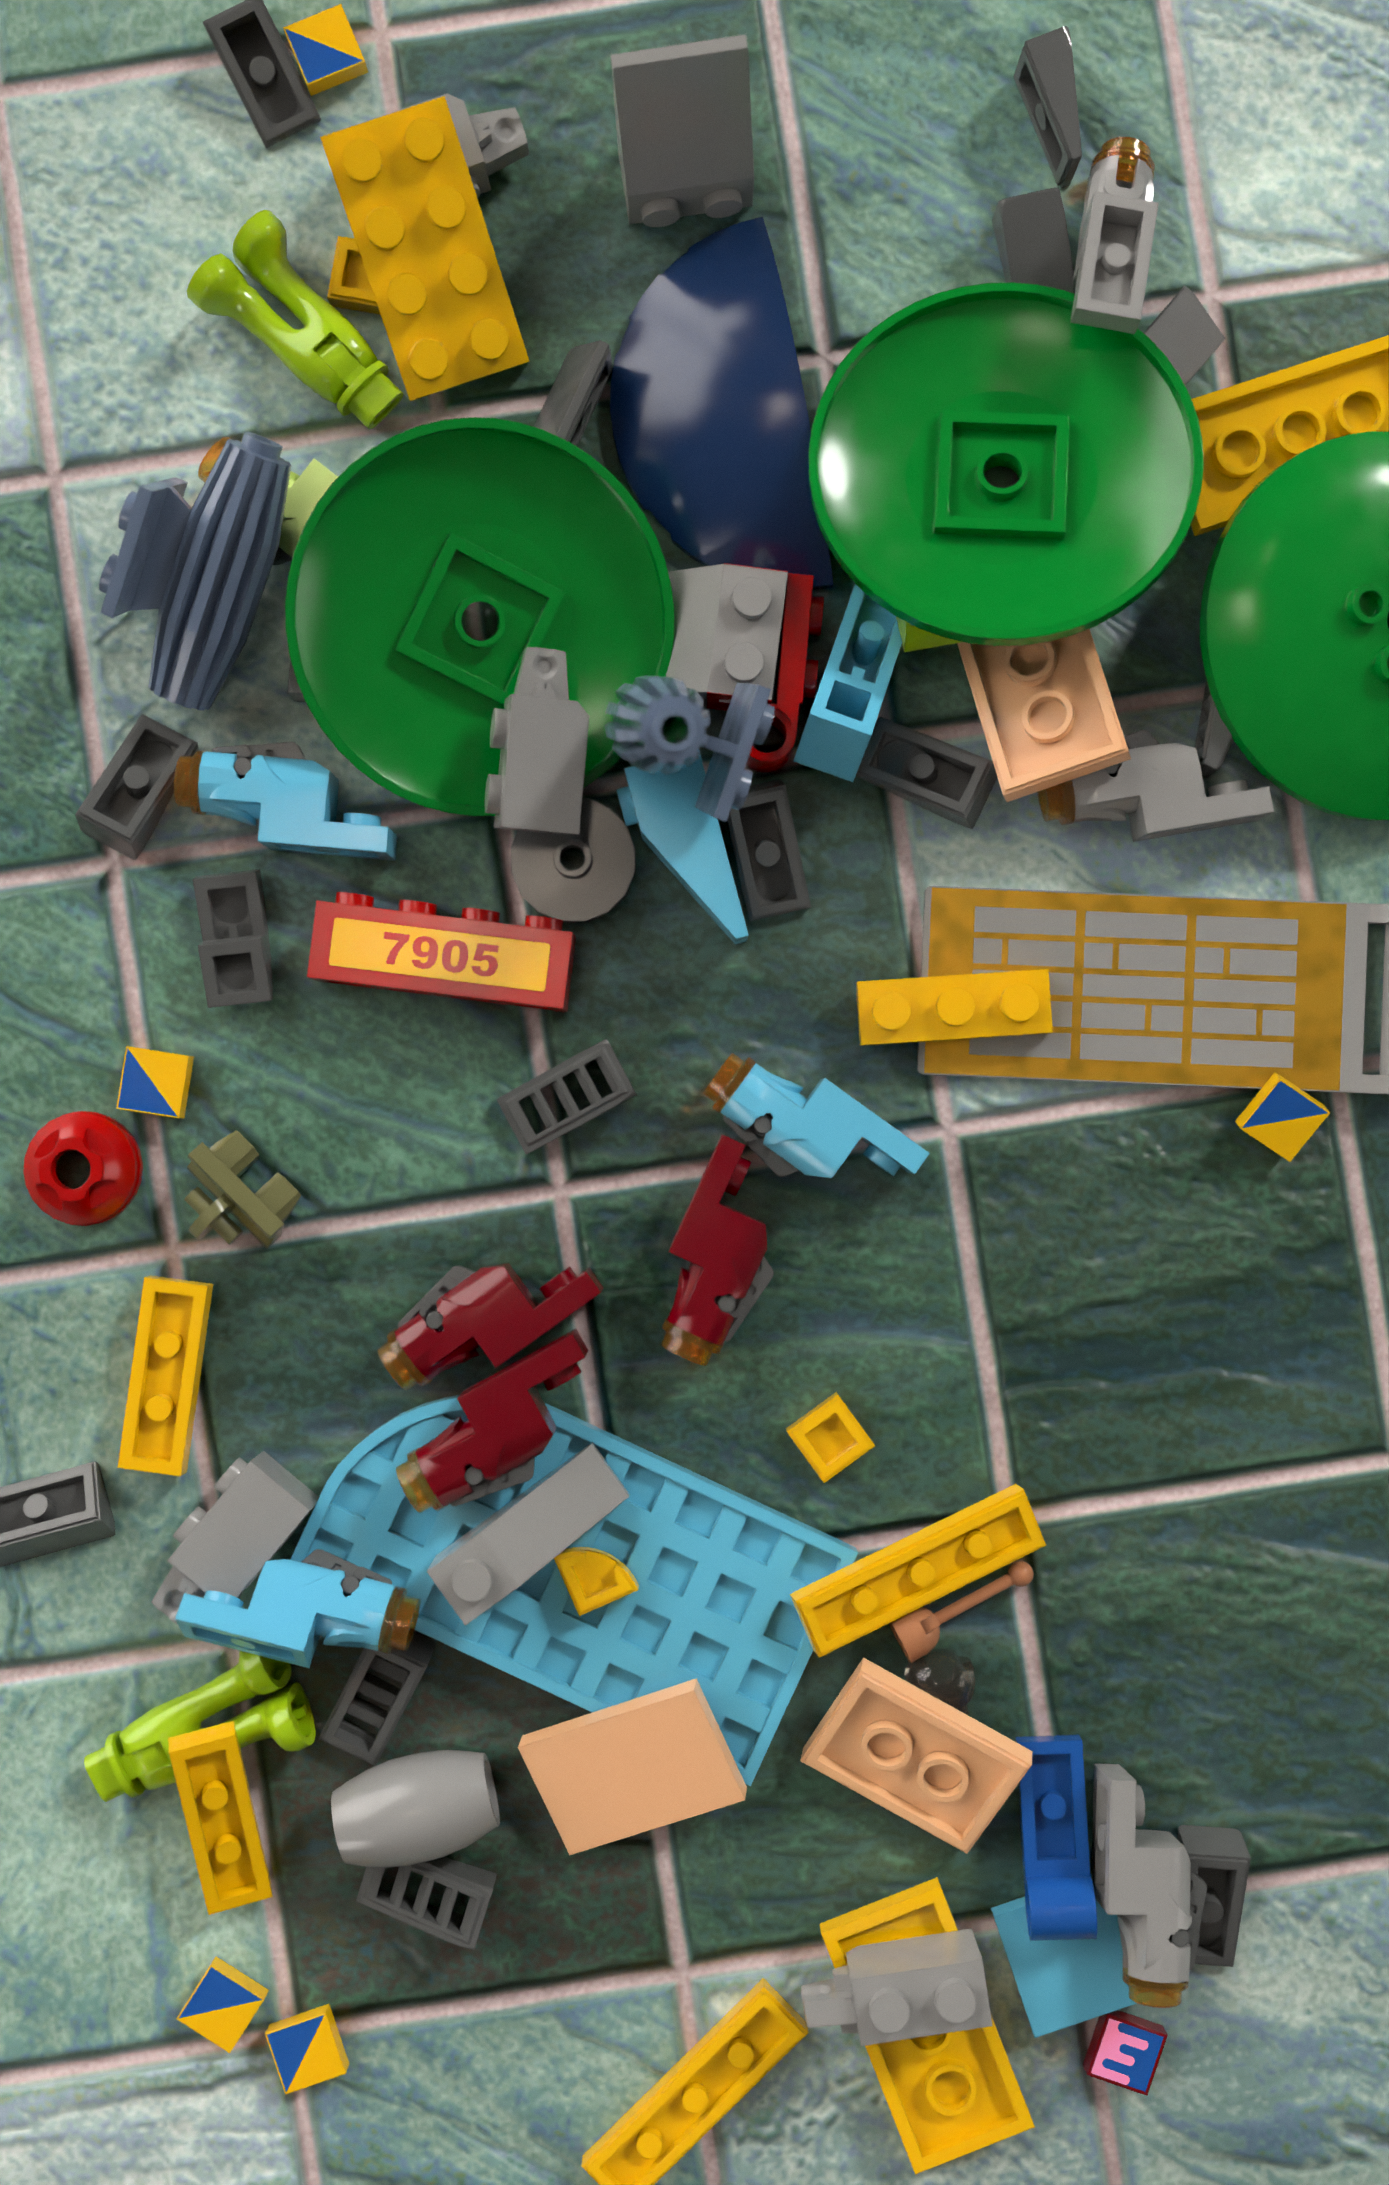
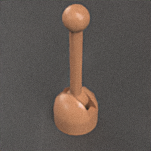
[889,1561,1034,1663]

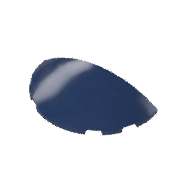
[610,217,833,590]

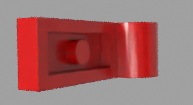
[746,573,824,772]

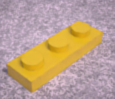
[856,969,1053,1046]
[117,1275,213,1476]
[168,1721,273,1915]

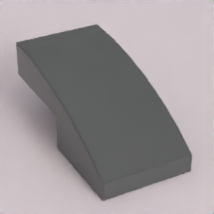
[193,869,273,1008]

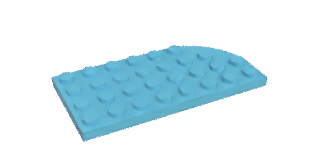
[290,1395,858,1786]

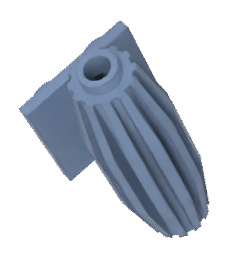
[99,432,291,711]
[604,675,775,821]

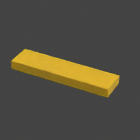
[790,1484,1046,1658]
[581,1978,809,2185]

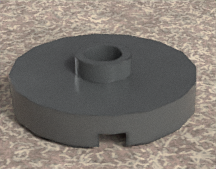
[511,797,636,923]

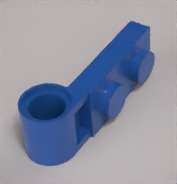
[1016,1735,1097,1941]

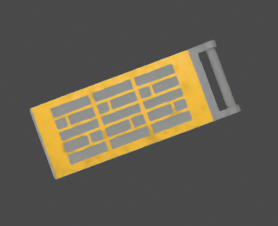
[917,886,1389,1095]

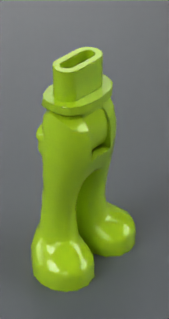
[187,210,404,430]
[84,1651,316,1802]

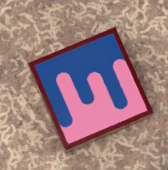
[1083,2010,1168,2096]

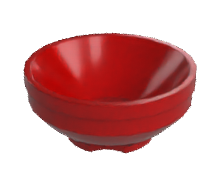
[23,1111,143,1226]

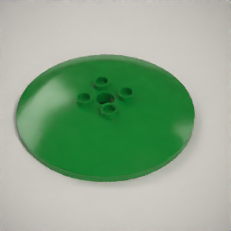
[809,282,1204,646]
[285,417,674,816]
[1200,431,1389,821]

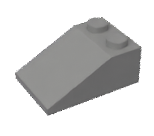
[611,34,754,227]

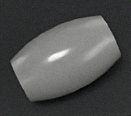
[331,1750,500,1868]

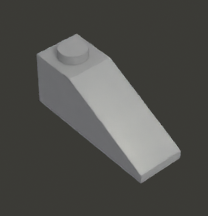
[426,1442,630,1626]

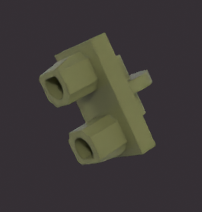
[184,1131,301,1249]

